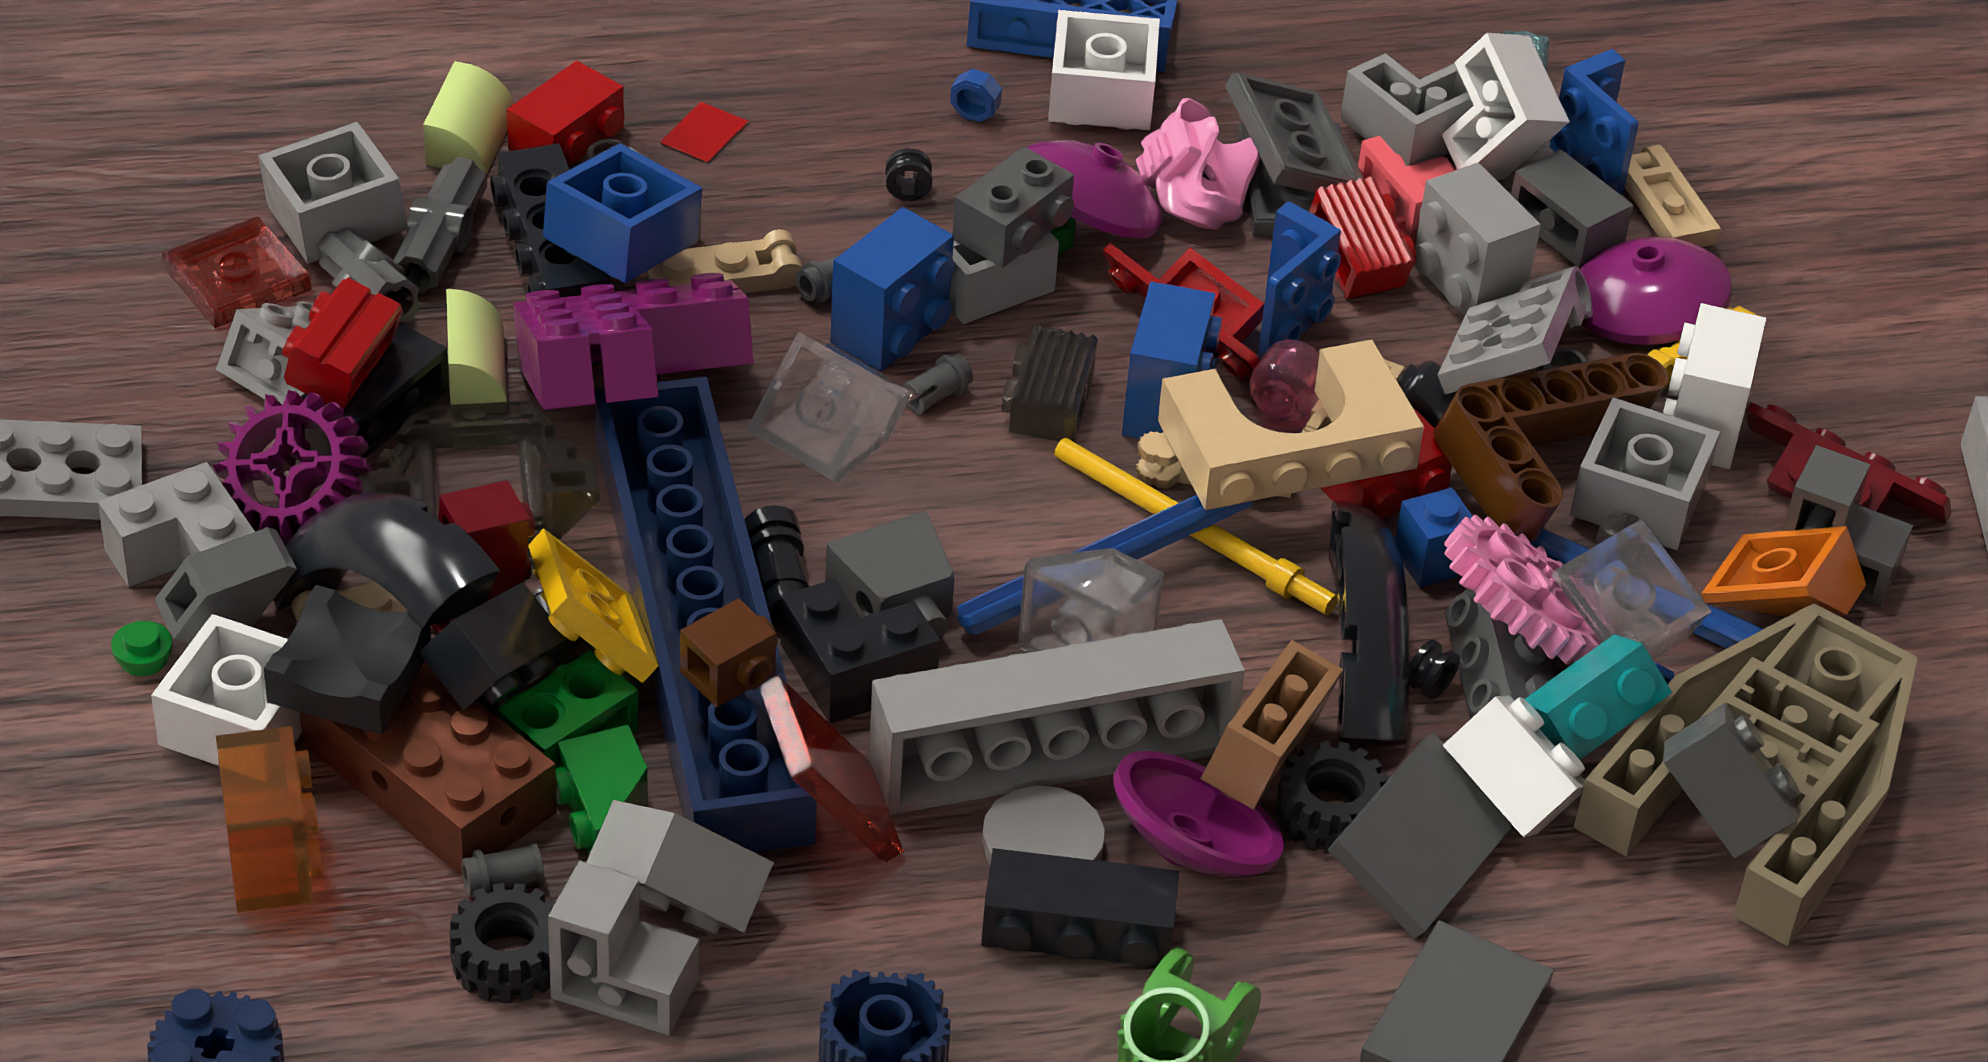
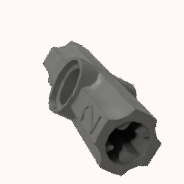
[394,157,487,295]
[317,228,420,322]

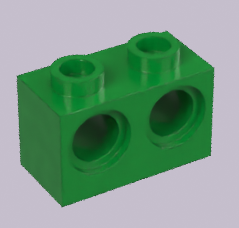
[497,650,638,768]

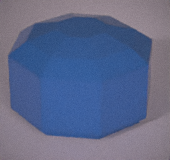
[950,69,1002,122]

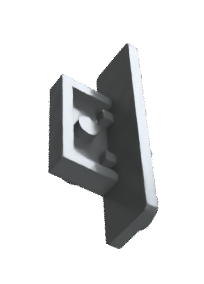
[1445,588,1554,719]

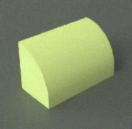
[423,61,514,173]
[446,289,507,413]

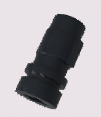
[744,505,810,627]

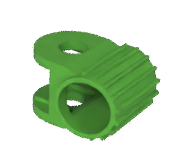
[1118,947,1261,1062]

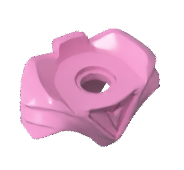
[1136,98,1261,230]

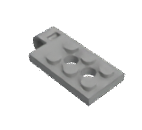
[1437,266,1593,394]
[0,419,142,520]

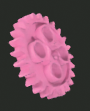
[1444,515,1611,665]

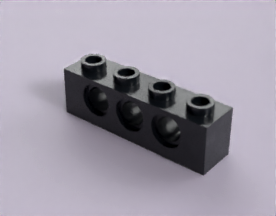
[490,143,611,298]

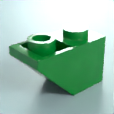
[556,725,648,855]

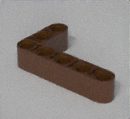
[1434,353,1669,543]

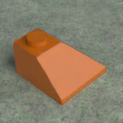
[1701,526,1866,617]

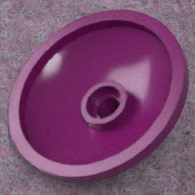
[1026,140,1162,239]
[1580,237,1732,345]
[1113,751,1284,877]

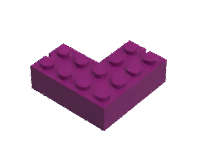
[513,273,754,410]

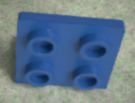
[1549,49,1639,196]
[1258,201,1341,362]

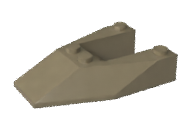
[1574,603,1918,947]

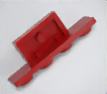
[1102,243,1268,387]

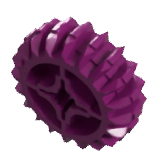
[212,390,372,544]

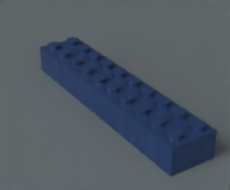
[594,377,817,852]

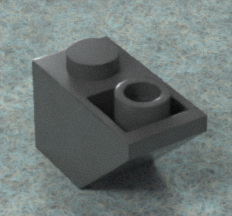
[154,527,297,644]

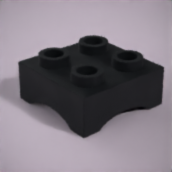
[264,585,431,735]

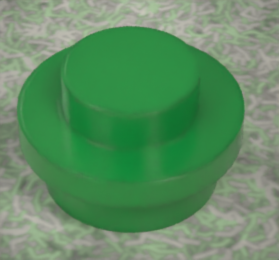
[111,621,173,676]

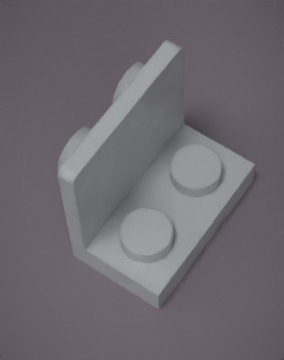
[216,301,313,404]

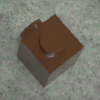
[680,598,778,708]

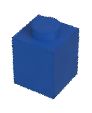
[1395,488,1473,588]

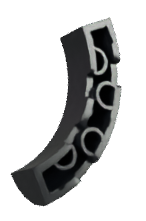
[273,491,500,629]
[1329,500,1410,740]

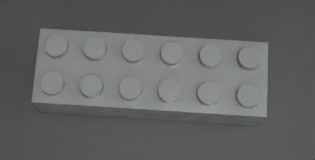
[868,619,1245,816]

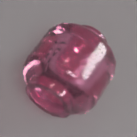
[1249,339,1320,421]

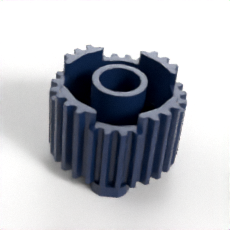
[818,969,951,1062]
[147,988,285,1062]

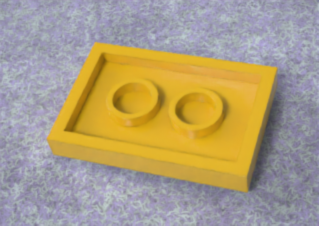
[528,528,659,683]

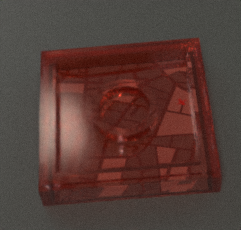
[162,216,312,328]

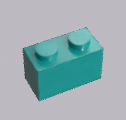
[1525,634,1673,760]

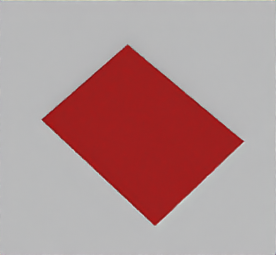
[659,102,749,163]

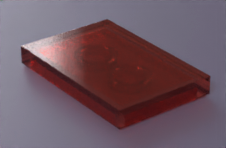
[761,675,904,862]

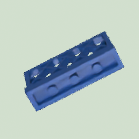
[966,0,1178,73]

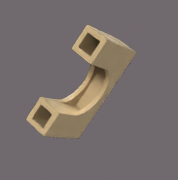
[1158,339,1424,510]

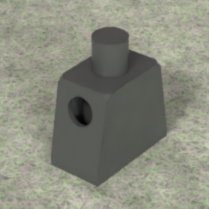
[825,511,955,639]

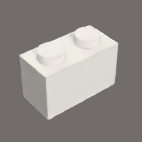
[1443,695,1585,837]

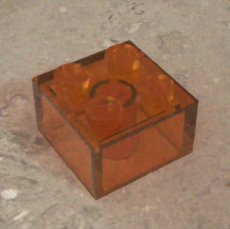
[216,726,323,913]

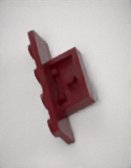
[1745,402,1952,524]

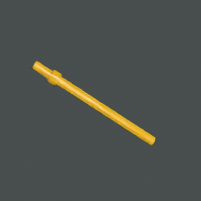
[1054,438,1338,616]

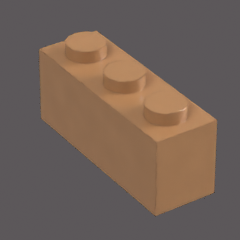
[1201,640,1344,810]

